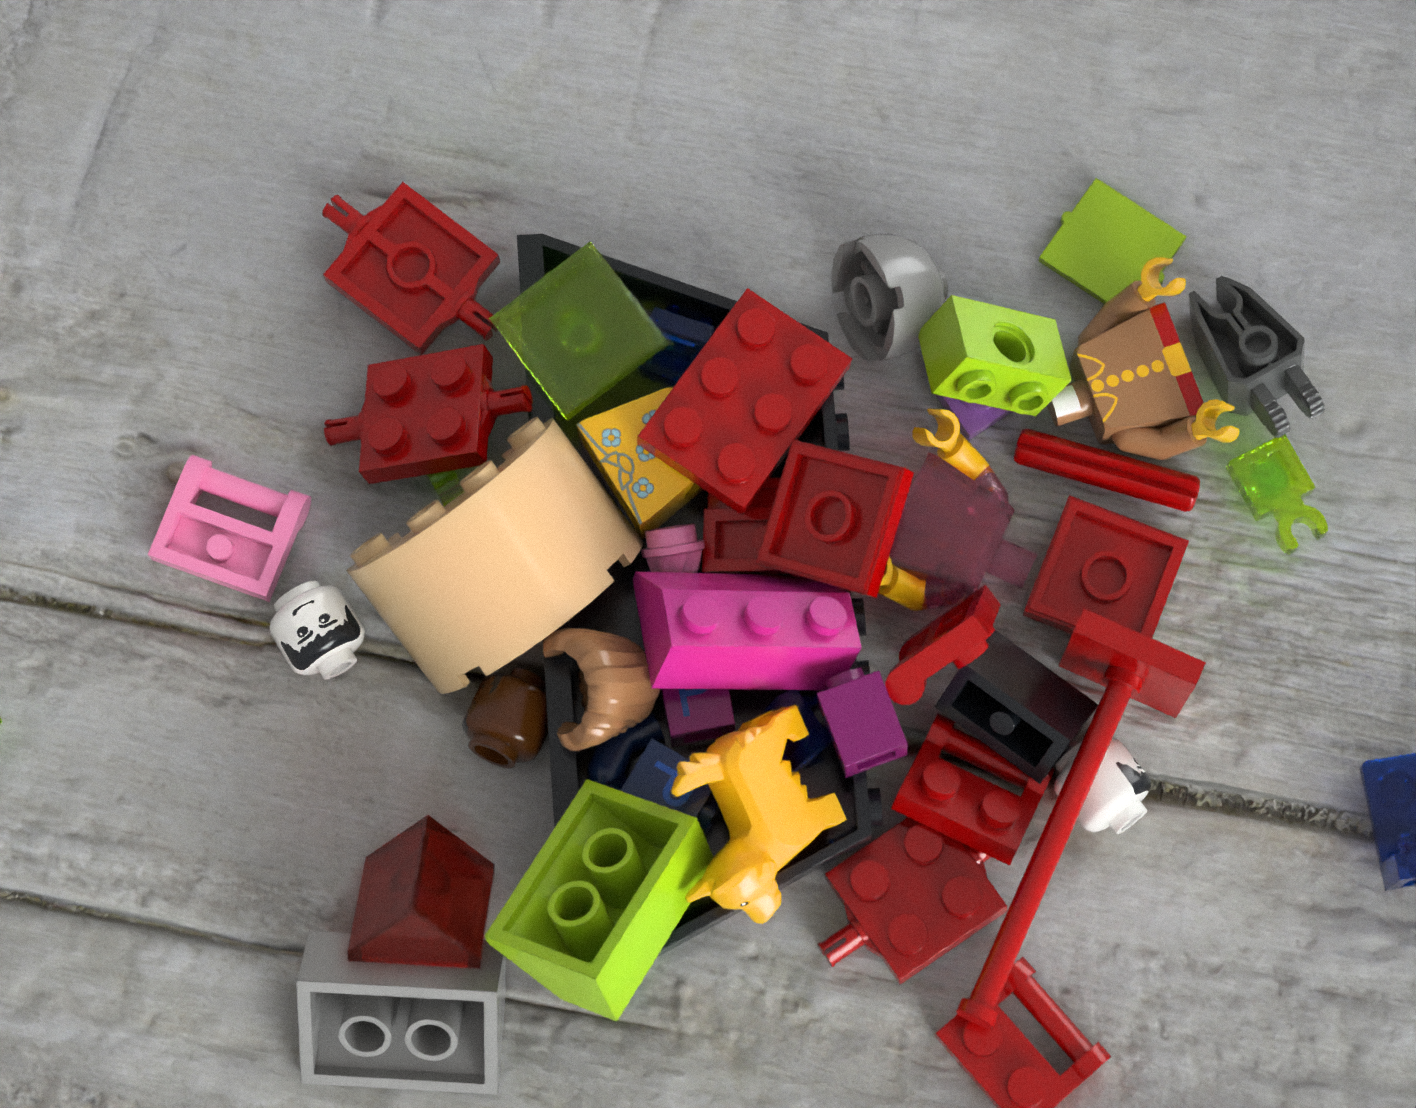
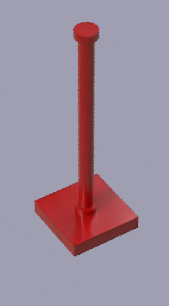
[956,609,1206,1029]

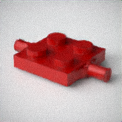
[322,182,502,355]
[324,344,533,484]
[817,817,1007,985]

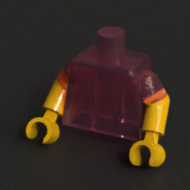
[878,408,1038,611]

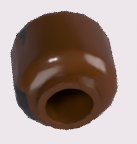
[462,668,548,769]

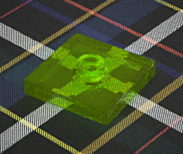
[489,241,669,421]

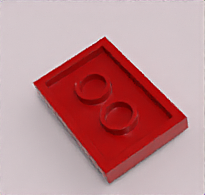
[637,288,853,515]

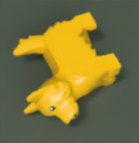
[671,705,847,924]

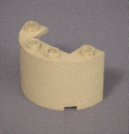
[346,417,643,694]

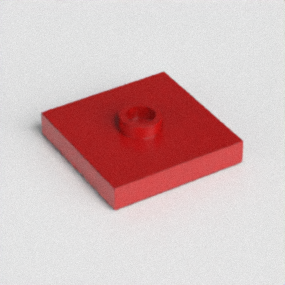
[755,439,914,598]
[1023,495,1189,638]

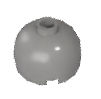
[831,233,948,361]

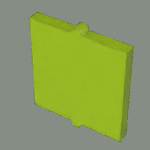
[1038,178,1187,304]

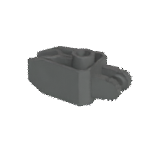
[1189,276,1325,438]

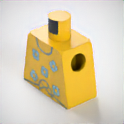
[576,387,703,539]

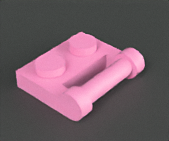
[148,455,311,602]

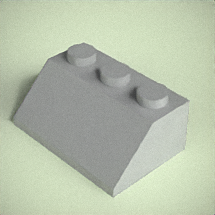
[296,931,506,1095]

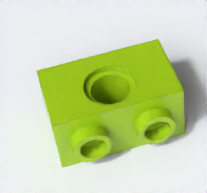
[918,295,1072,416]

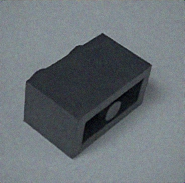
[934,630,1098,784]

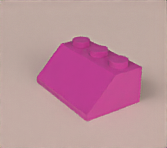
[633,572,862,690]

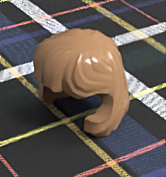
[543,628,660,751]

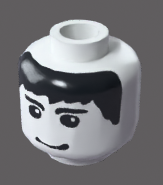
[270,580,365,680]
[1054,738,1151,834]

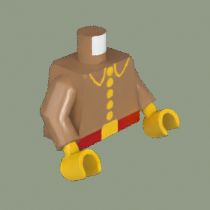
[1047,257,1239,460]

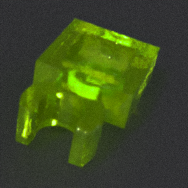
[1225,434,1328,555]

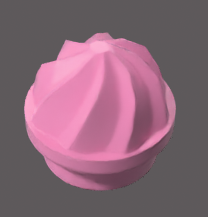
[641,523,705,573]

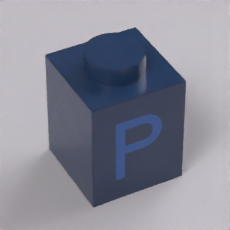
[620,738,720,834]

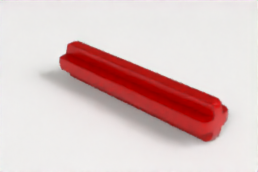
[1014,428,1200,512]

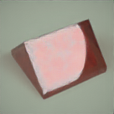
[347,815,495,969]

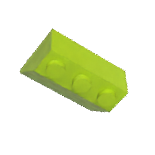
[484,779,714,1021]

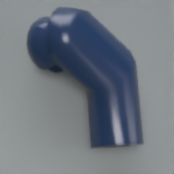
[587,711,665,791]

